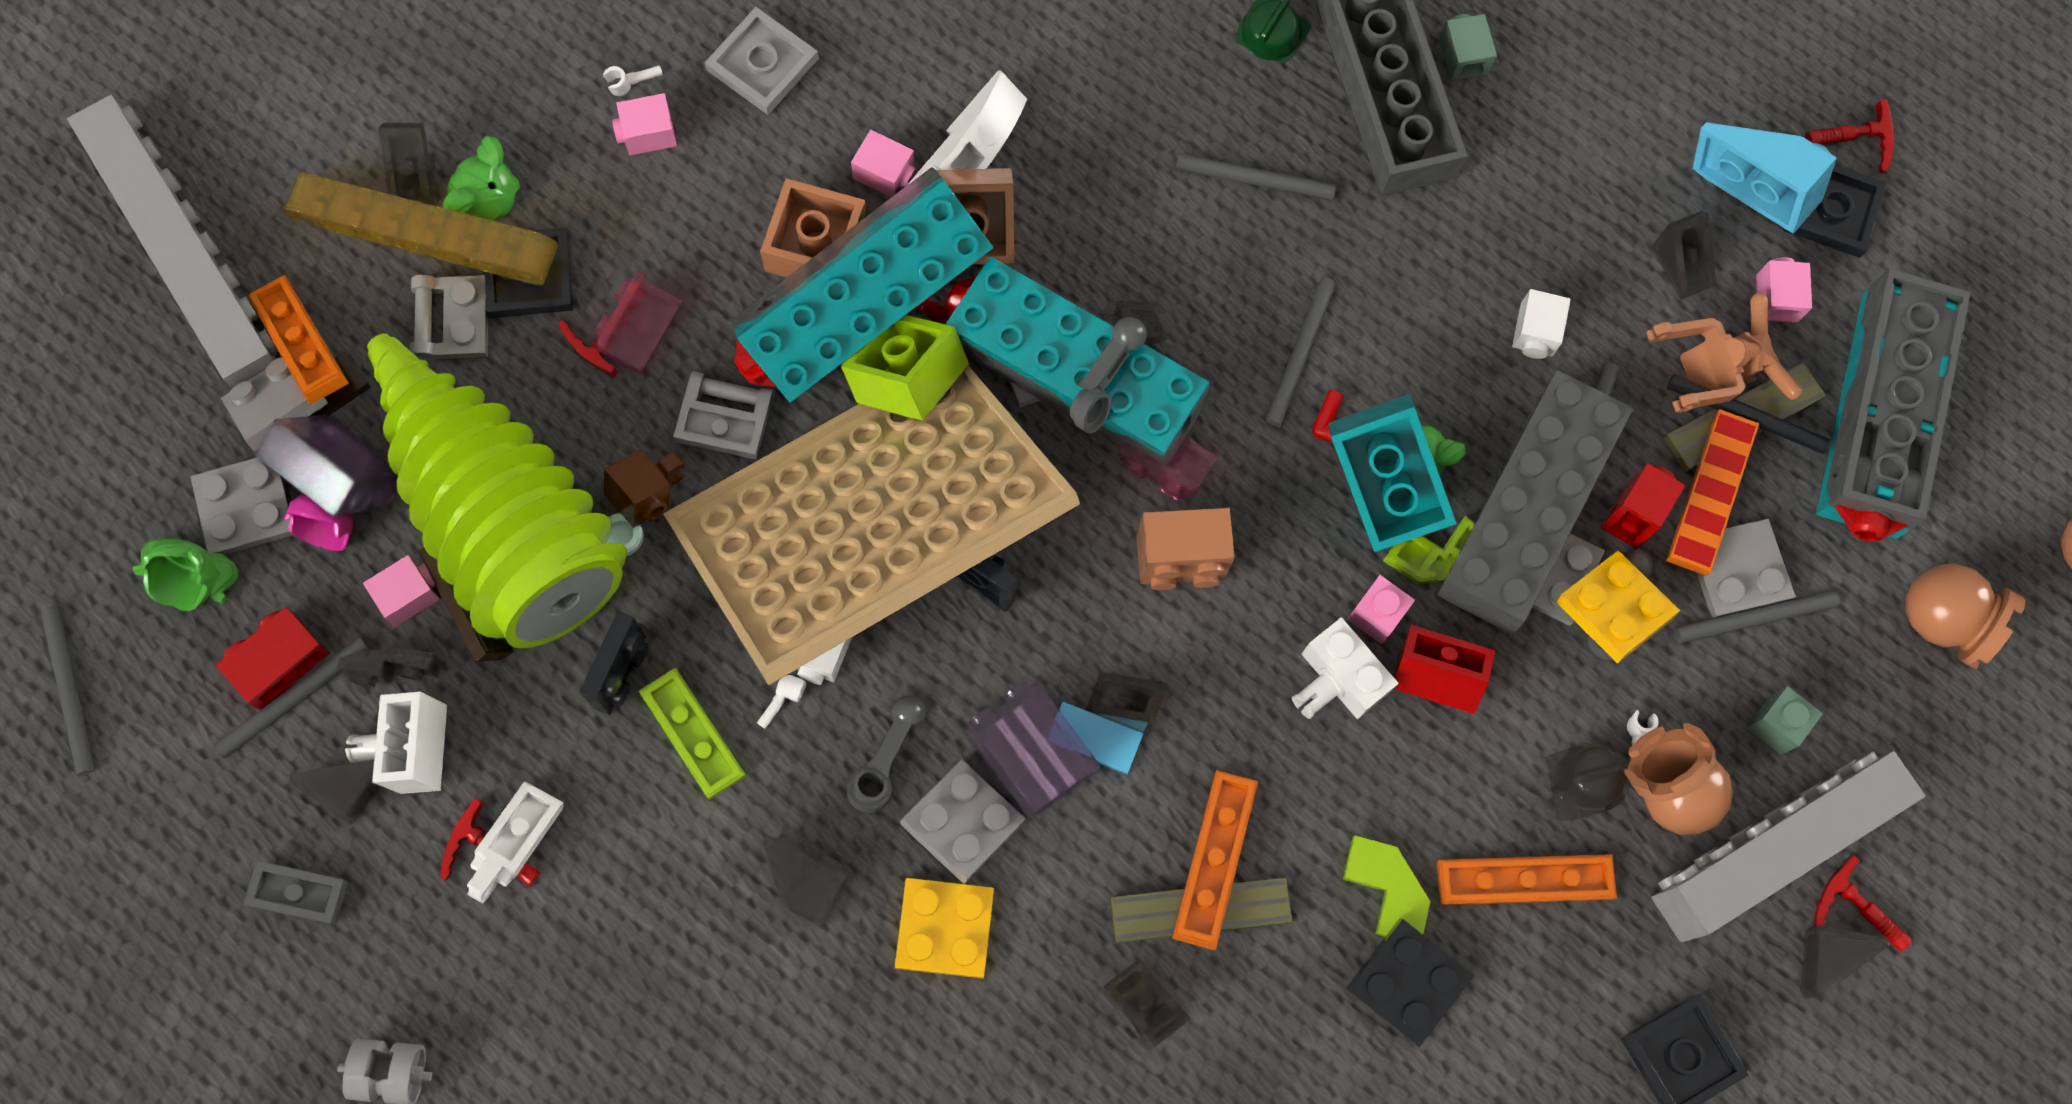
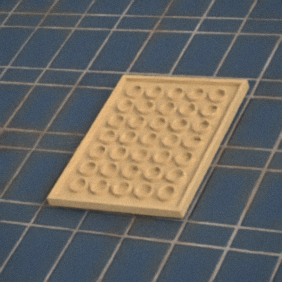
[663,365,1080,686]

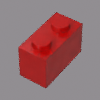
[1599,463,1685,549]
[215,607,330,710]
[1394,625,1495,714]

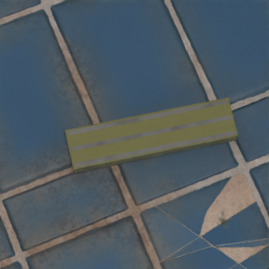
[1663,362,1826,473]
[1110,878,1292,943]

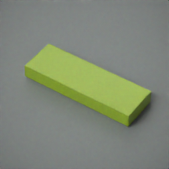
[639,667,746,800]

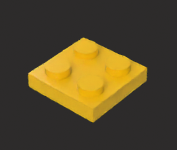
[1556,550,1680,664]
[895,878,994,979]

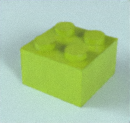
[841,315,969,421]

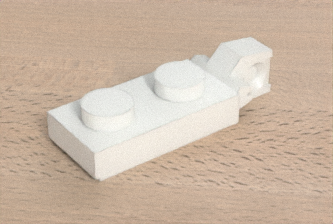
[467,782,563,903]

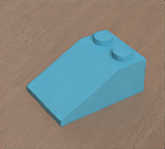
[1692,122,1837,234]

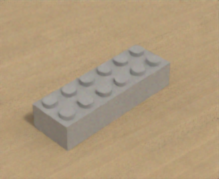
[1651,751,1926,942]

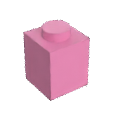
[612,93,677,156]
[851,129,917,197]
[1756,257,1812,323]
[363,555,440,627]
[1347,575,1415,644]

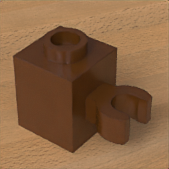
[603,450,685,528]

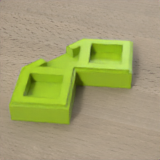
[1383,516,1474,585]
[1343,835,1430,937]

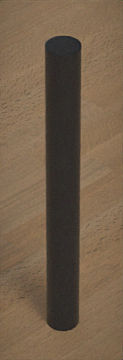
[1667,374,1830,454]

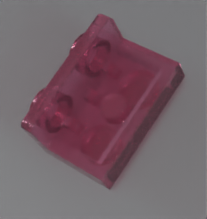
[594,270,682,375]
[1120,437,1218,502]

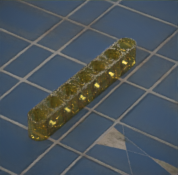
[283,173,558,285]

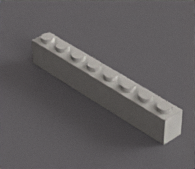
[66,94,278,388]

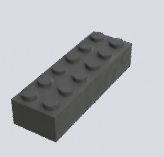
[1315,0,1468,196]
[1437,370,1633,635]

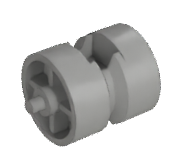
[337,1038,432,1104]

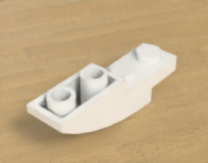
[905,71,1027,187]

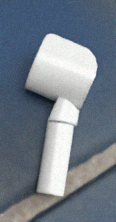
[603,65,663,96]
[757,675,807,729]
[1627,710,1658,763]

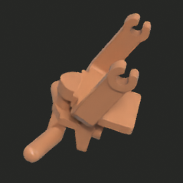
[1646,293,1802,413]

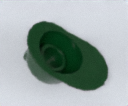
[1236,0,1312,64]

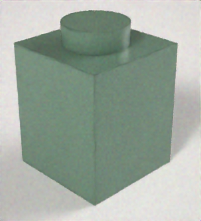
[1439,14,1497,80]
[1746,686,1823,755]

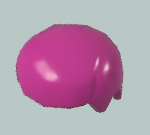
[284,493,354,551]

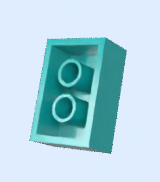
[1329,394,1457,552]

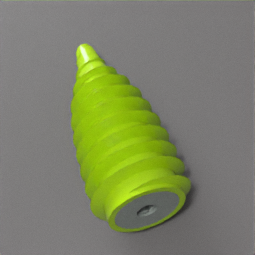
[367,334,627,648]

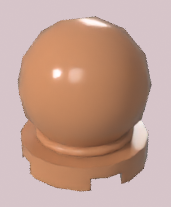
[1905,563,2026,669]
[1624,723,1733,835]

